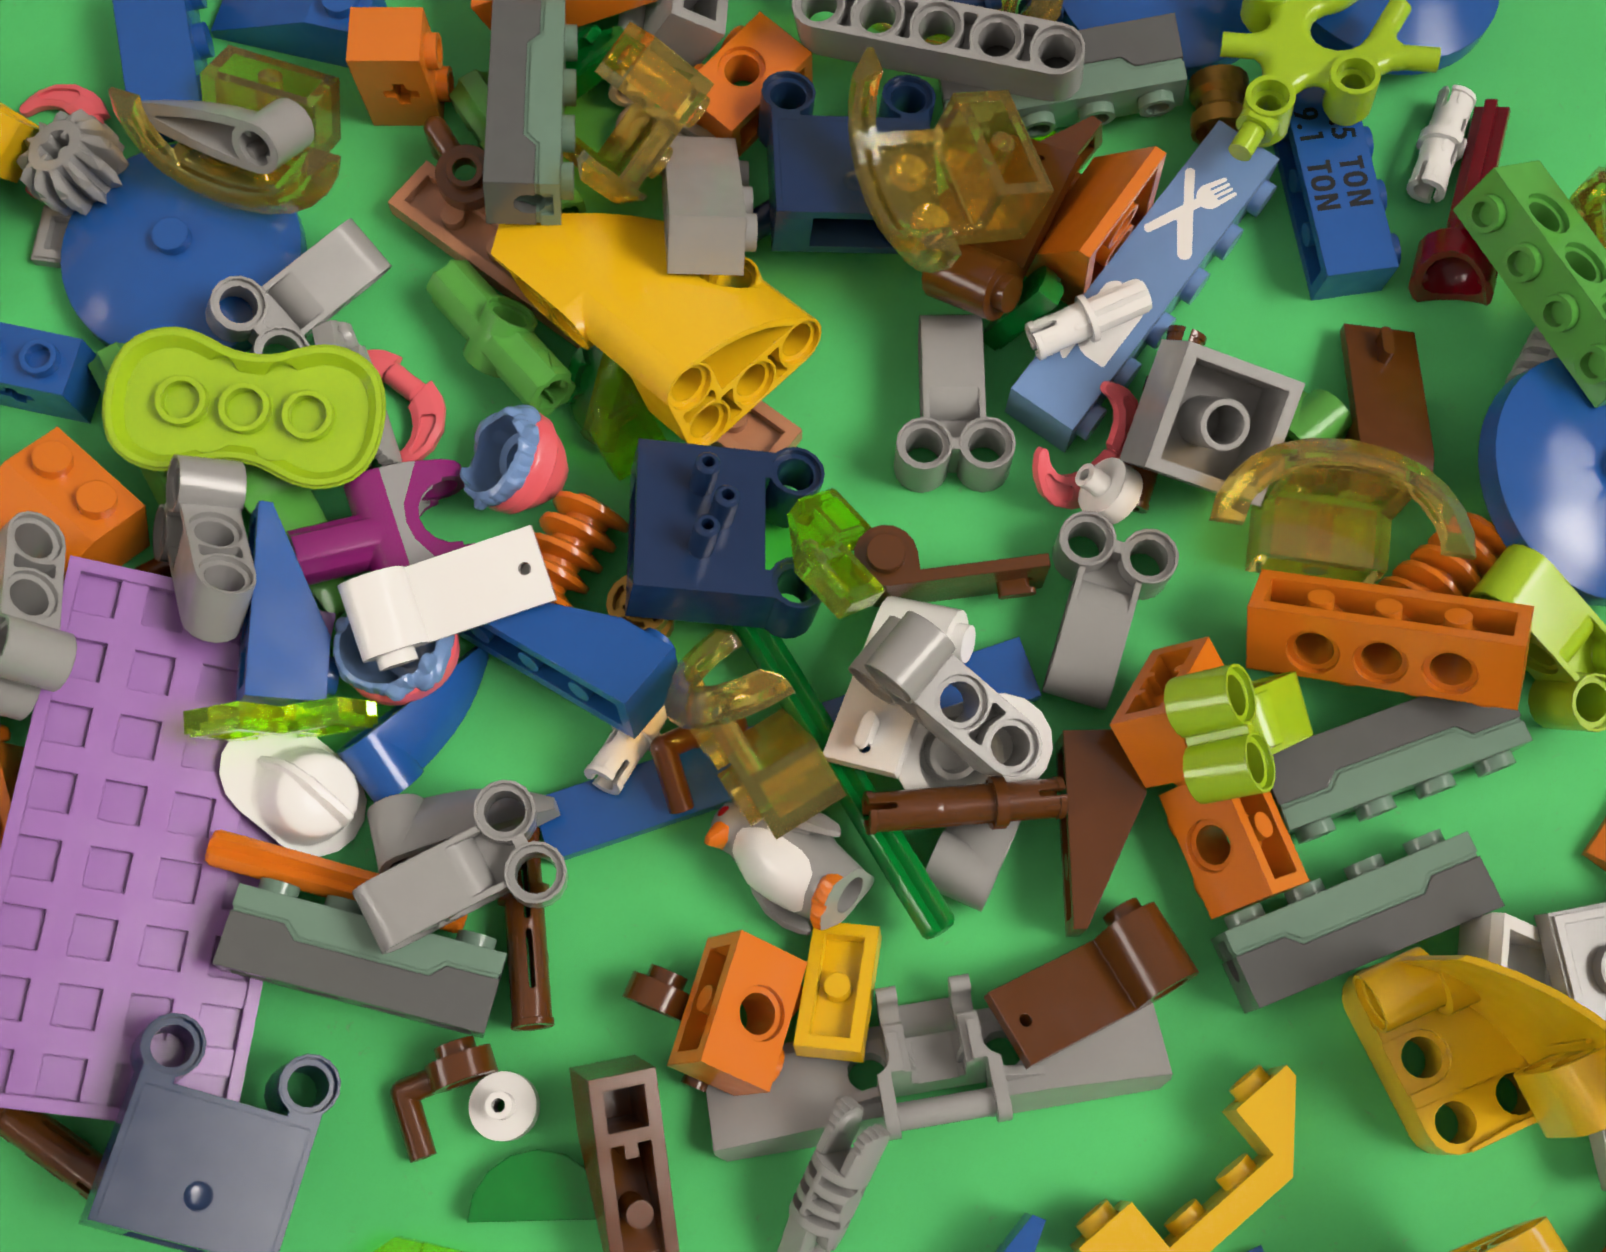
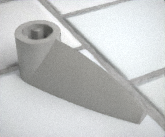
[131,98,315,175]
[926,777,1040,912]
[367,789,561,874]

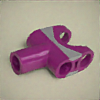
[287,459,475,585]

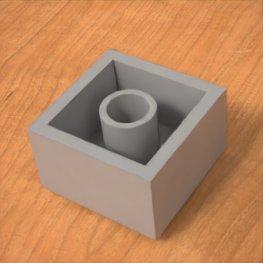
[1119,339,1306,507]

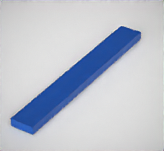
[539,637,1042,860]

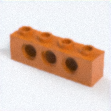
[1246,569,1535,711]

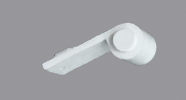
[337,525,557,671]
[822,596,976,779]

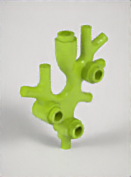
[1220,0,1441,161]

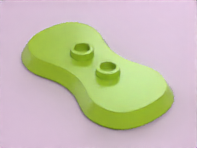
[102,327,386,489]

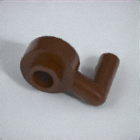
[424,116,485,211]
[650,694,749,814]
[623,964,708,1092]
[390,1036,498,1163]

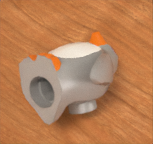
[704,802,874,935]

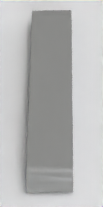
[791,0,1085,101]

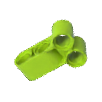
[1468,544,1606,732]
[1164,663,1314,804]

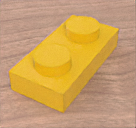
[793,923,882,1063]

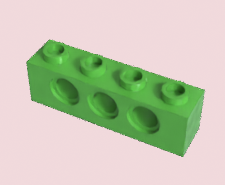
[1453,160,1606,408]

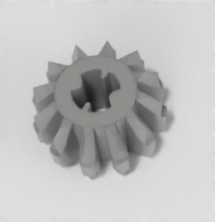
[16,109,129,216]

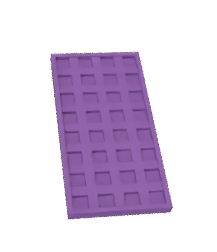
[0,555,336,1121]

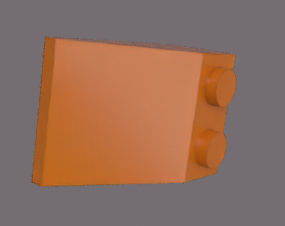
[1026,146,1167,305]
[0,426,150,579]

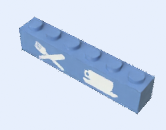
[1005,120,1279,453]

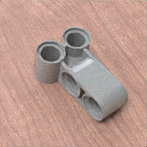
[205,218,392,354]
[894,314,1016,493]
[153,454,256,643]
[0,511,77,721]
[1042,511,1179,710]
[848,611,1042,777]
[352,780,568,955]

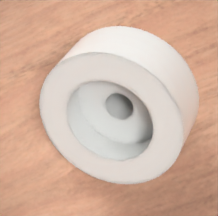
[1075,457,1143,525]
[469,1071,540,1141]

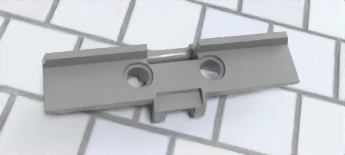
[706,973,1173,1162]

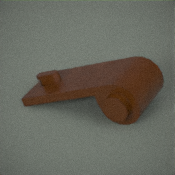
[922,133,1083,321]
[1330,323,1434,500]
[852,525,1051,607]
[984,898,1199,1070]

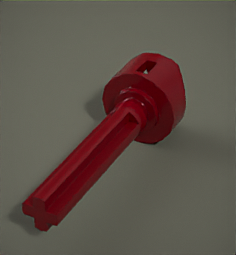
[1408,99,1511,306]

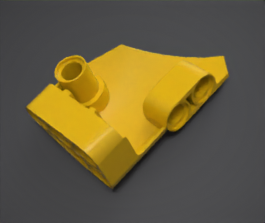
[491,213,822,446]
[1342,947,1606,1155]

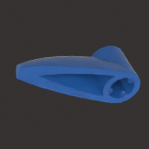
[337,646,489,803]

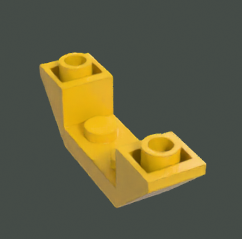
[1070,1064,1296,1252]

